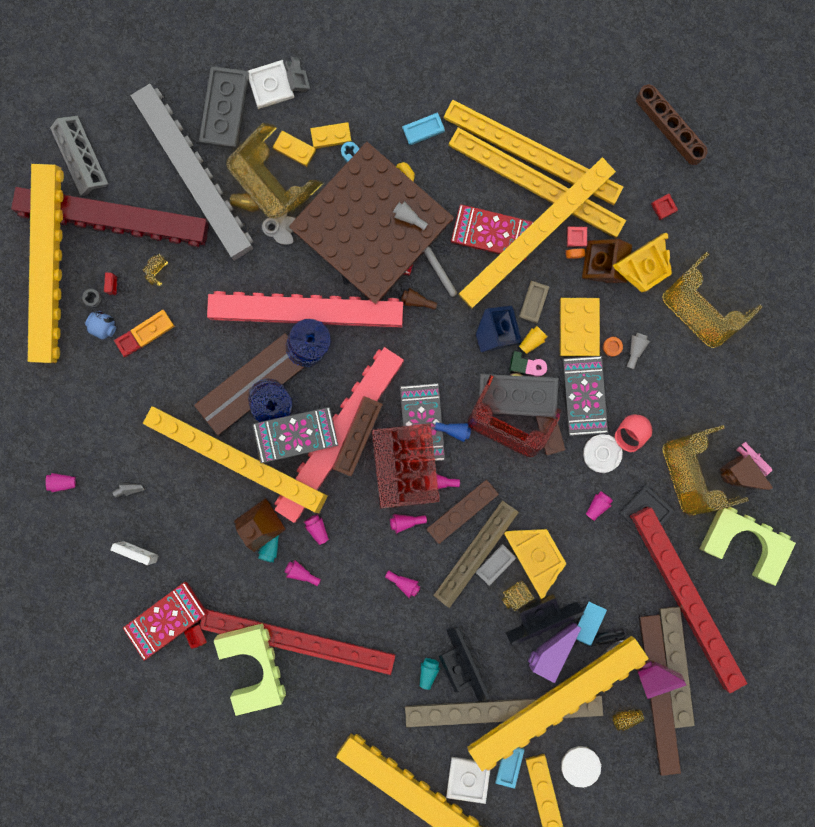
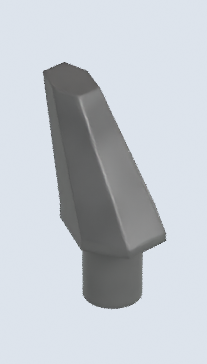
[112,483,146,498]

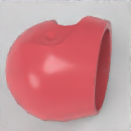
[615,414,652,452]

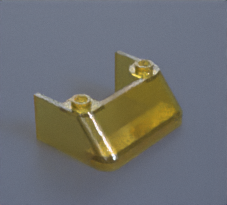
[226,123,323,218]
[663,252,763,348]
[663,425,749,515]

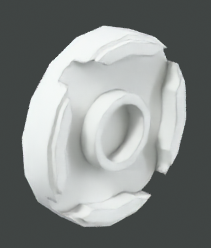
[583,434,622,473]
[561,746,601,788]

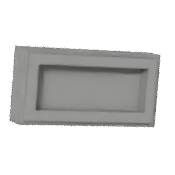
[476,544,516,586]

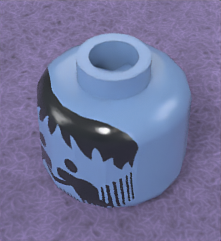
[85,311,116,339]

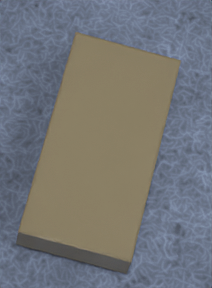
[519,281,549,324]

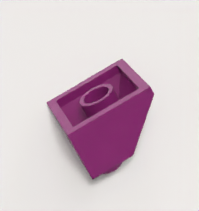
[637,661,687,699]

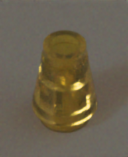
[230,193,260,212]
[613,710,644,732]

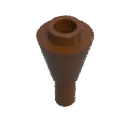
[401,288,437,310]

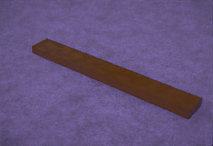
[639,614,681,776]

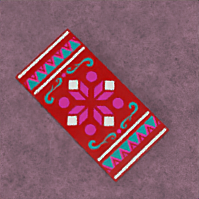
[451,204,534,260]
[123,582,208,660]

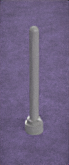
[424,247,457,297]

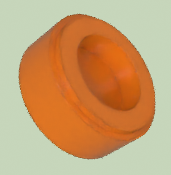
[566,249,585,259]
[603,337,623,357]

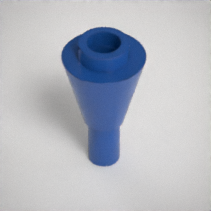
[434,422,471,442]

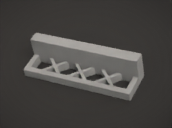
[50,116,108,196]

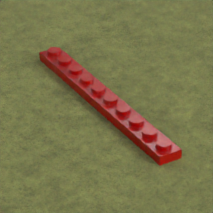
[200,609,395,675]

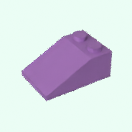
[528,622,581,683]

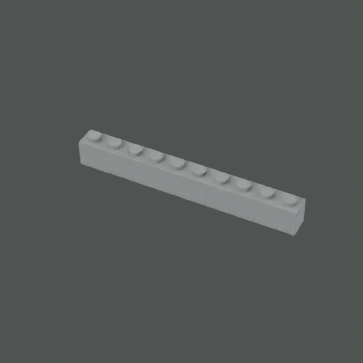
[130,84,254,261]

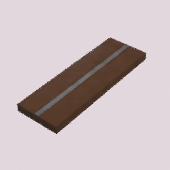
[194,333,310,436]

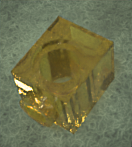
[502,580,534,611]

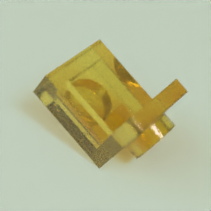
[142,254,168,286]

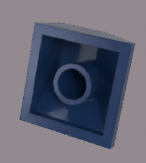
[476,306,522,352]

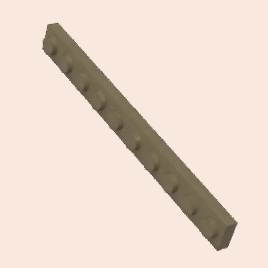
[405,694,603,727]

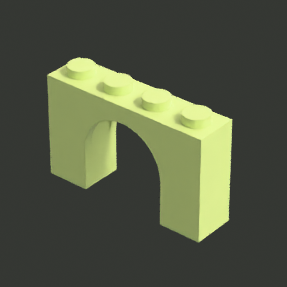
[699,506,796,586]
[214,623,286,716]

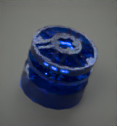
[286,319,331,367]
[247,378,292,422]

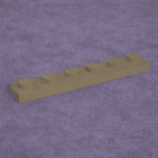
[433,501,519,608]
[659,606,695,728]

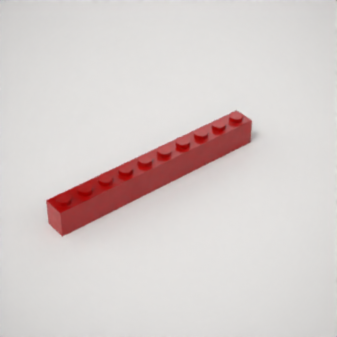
[630,507,747,693]

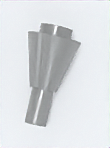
[393,201,428,230]
[627,333,650,369]

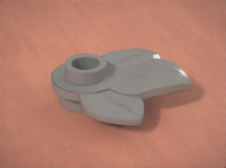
[262,207,296,245]

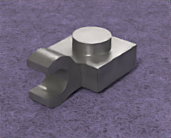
[285,57,310,92]

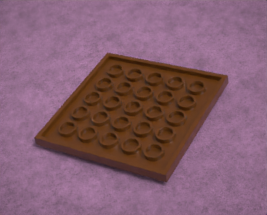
[289,142,454,305]

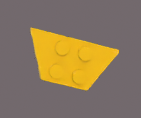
[613,232,672,292]
[504,529,566,599]

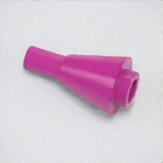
[423,472,460,491]
[390,514,427,533]
[284,560,321,586]
[385,571,421,599]

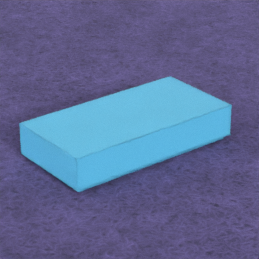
[402,113,445,146]
[576,602,607,647]
[495,747,524,789]

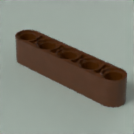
[636,84,707,165]

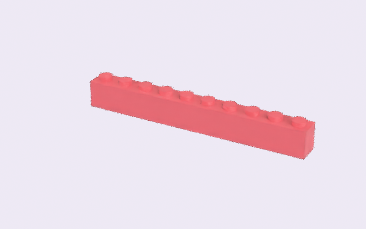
[207,291,403,328]
[275,347,404,523]

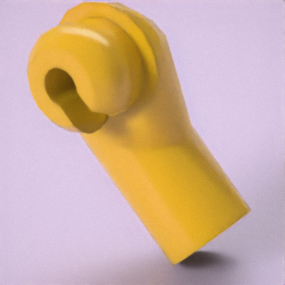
[396,162,415,182]

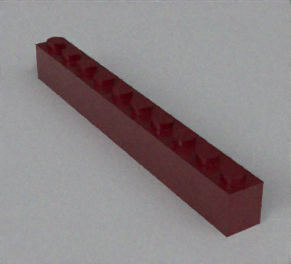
[11,187,209,247]

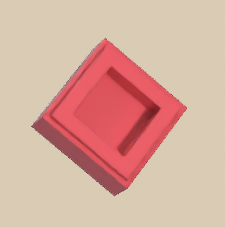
[567,227,587,247]

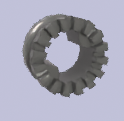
[82,289,102,307]

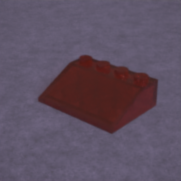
[372,423,440,509]

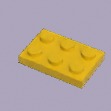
[560,298,600,357]

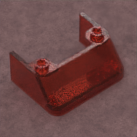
[468,375,561,457]

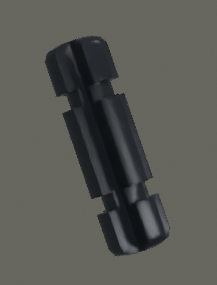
[589,628,625,647]

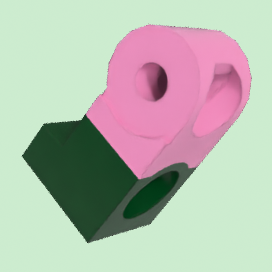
[508,351,547,377]

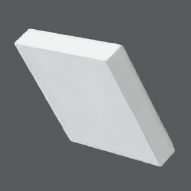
[248,60,294,109]
[111,541,159,565]
[446,757,490,804]

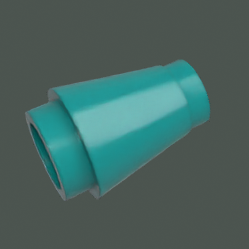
[258,535,279,563]
[419,658,440,690]

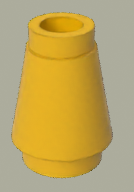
[519,326,548,354]

